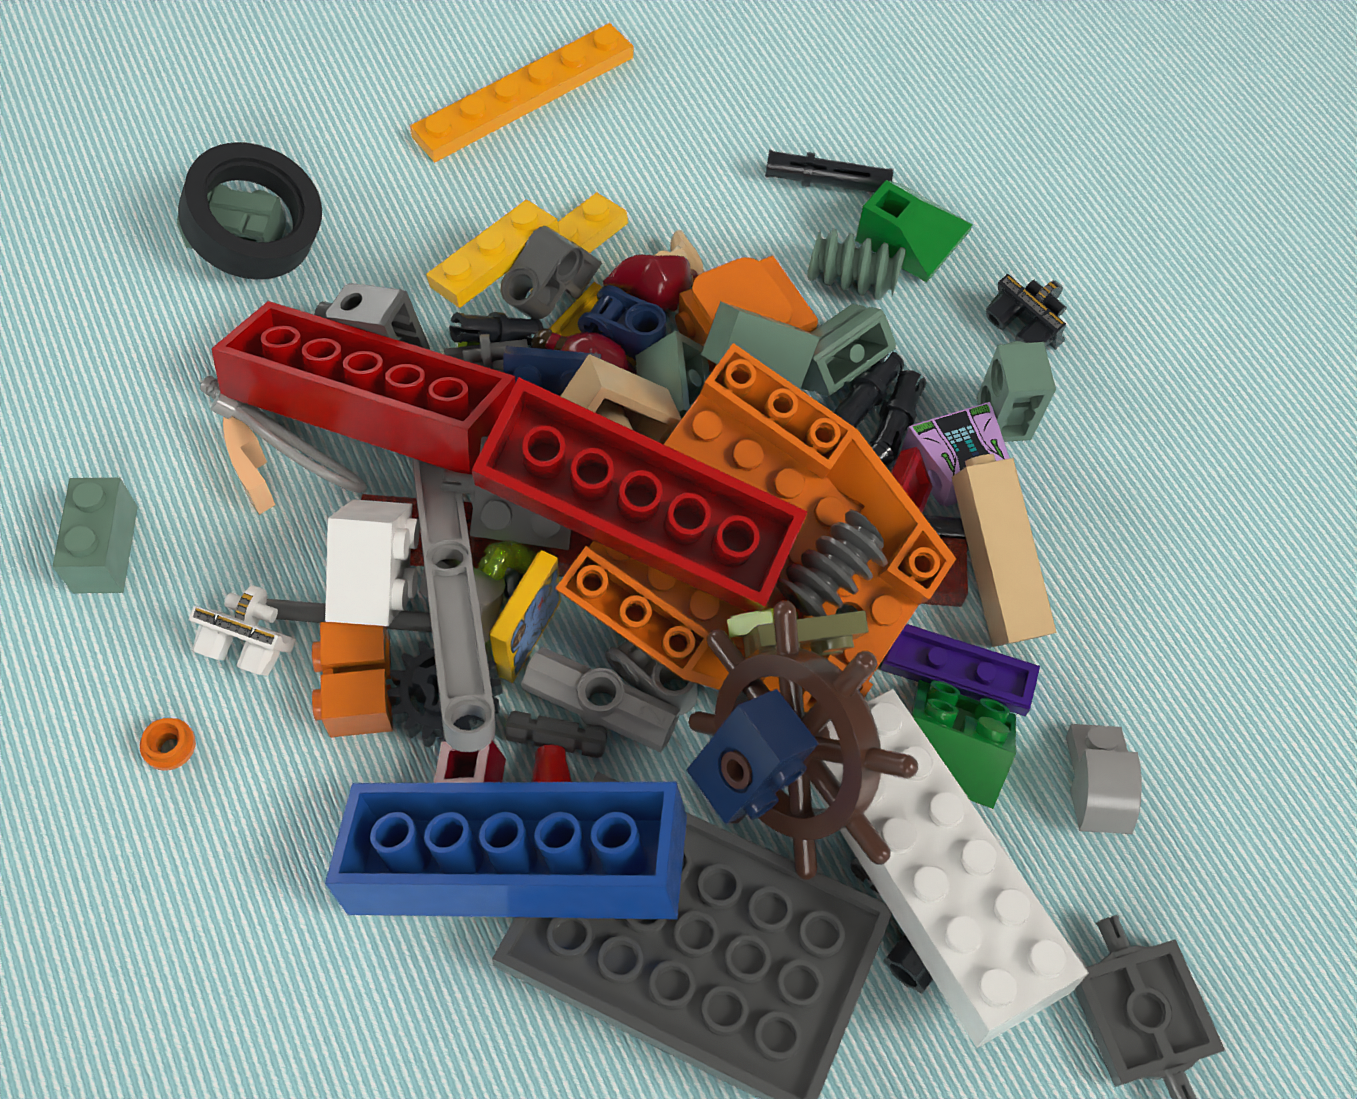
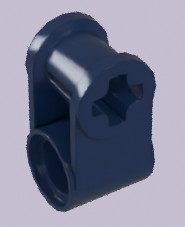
[577,285,666,361]

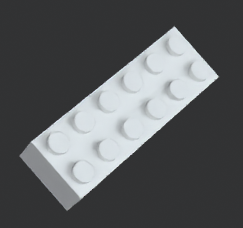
[810,689,1088,1048]

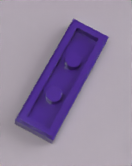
[880,624,1040,717]

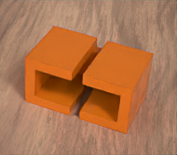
[312,622,393,738]

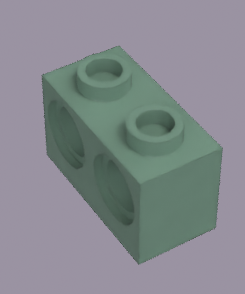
[976,341,1056,442]

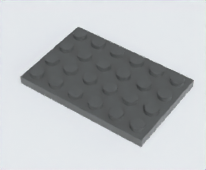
[492,772,892,1099]

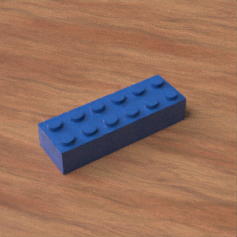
[325,782,687,919]

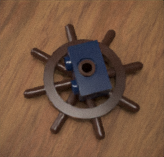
[686,601,918,880]

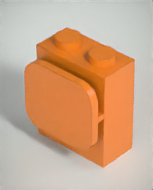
[675,255,818,372]

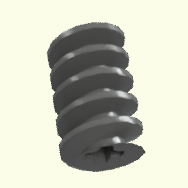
[775,510,888,617]

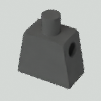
[314,283,430,350]

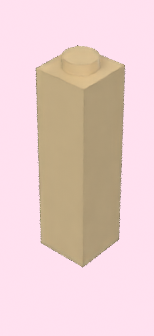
[951,454,1057,647]

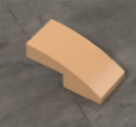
[223,416,276,515]

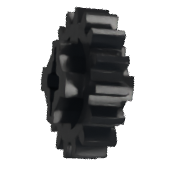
[387,641,503,748]

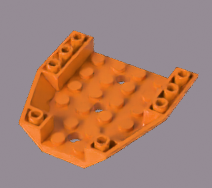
[555,343,956,712]

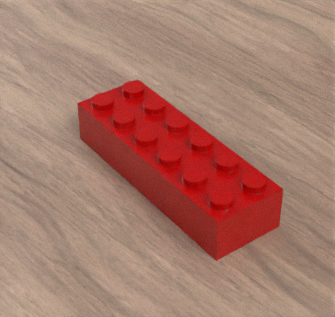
[211,301,515,474]
[472,377,808,612]

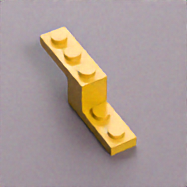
[426,192,628,308]

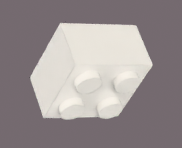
[325,499,420,626]

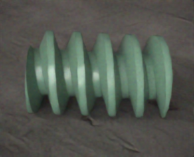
[807,228,905,300]

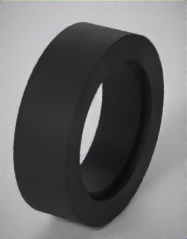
[178,142,322,279]

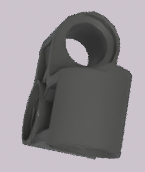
[500,226,602,319]

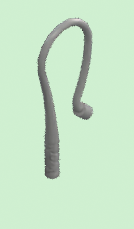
[200,376,367,493]

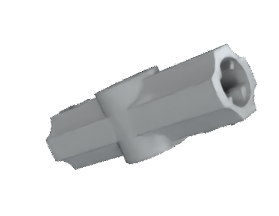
[521,647,681,753]

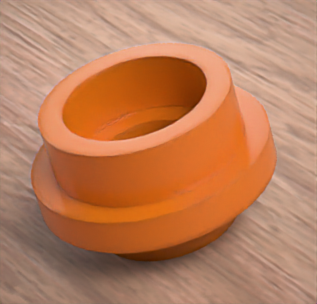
[140,718,196,771]

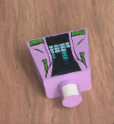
[901,402,1010,507]

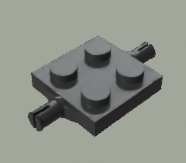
[441,436,573,550]
[1075,915,1225,1099]

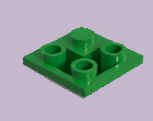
[855,180,973,283]
[911,680,1016,809]

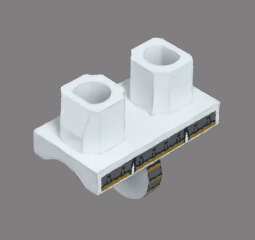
[188,585,296,676]

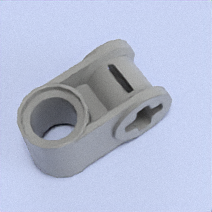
[605,640,698,715]

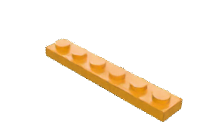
[410,23,634,163]

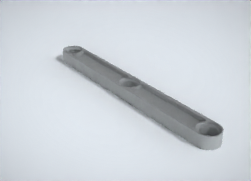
[412,458,496,752]

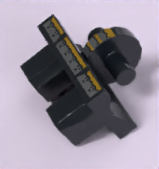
[986,273,1067,350]

